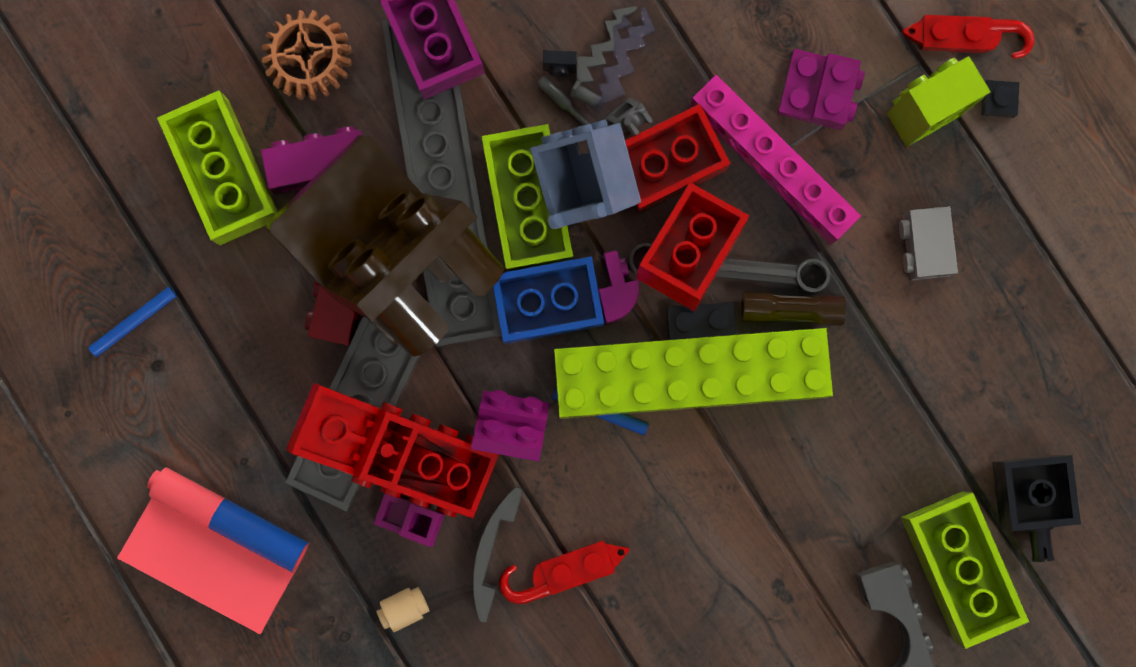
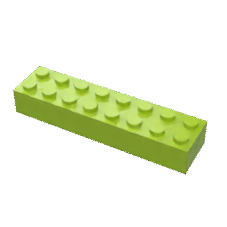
[554,328,833,419]

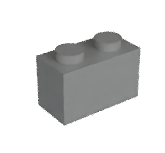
[899,206,958,281]

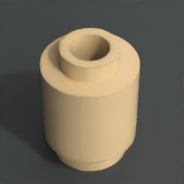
[376,587,430,633]

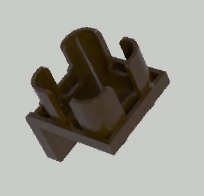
[266,135,504,356]

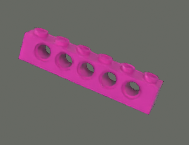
[690,75,861,245]

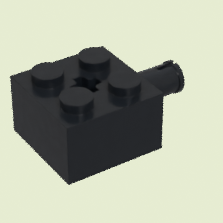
[992,455,1081,562]

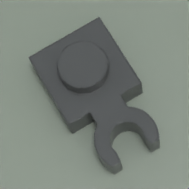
[605,97,653,135]

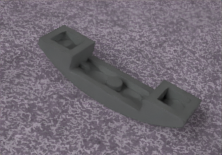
[473,487,523,623]

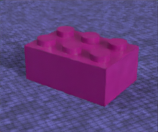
[380,0,485,100]

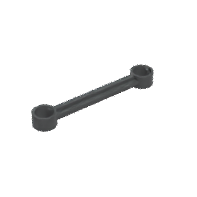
[629,243,830,294]

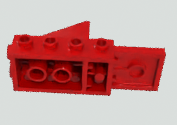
[286,383,499,518]

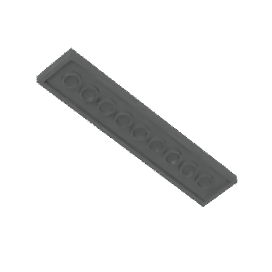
[381,20,502,347]

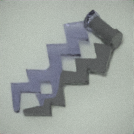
[570,6,655,113]

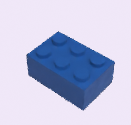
[493,256,604,345]

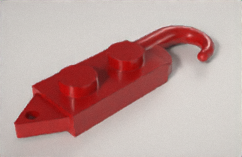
[901,15,1035,59]
[499,540,630,604]

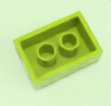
[887,56,991,147]

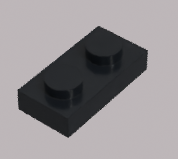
[666,302,736,340]

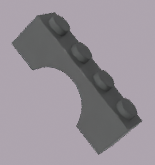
[855,561,938,667]

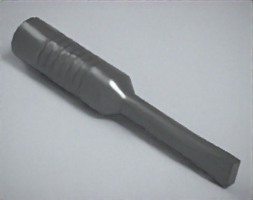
[536,75,590,126]

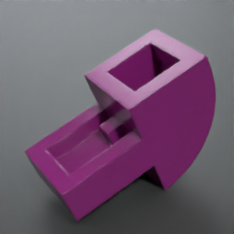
[598,250,639,325]
[374,494,445,547]

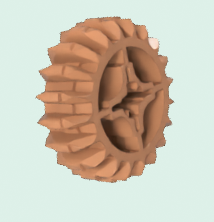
[262,10,352,100]

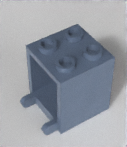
[530,119,641,229]

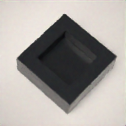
[543,50,577,77]
[981,80,1020,118]

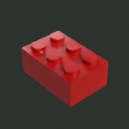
[625,104,731,215]
[636,183,749,312]

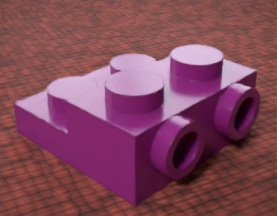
[777,48,865,130]
[471,390,550,462]

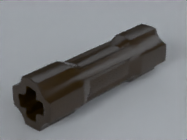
[741,292,846,326]

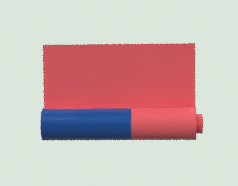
[117,467,309,634]

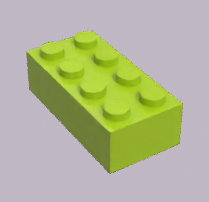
[157,90,278,246]
[482,124,573,272]
[901,491,1029,649]

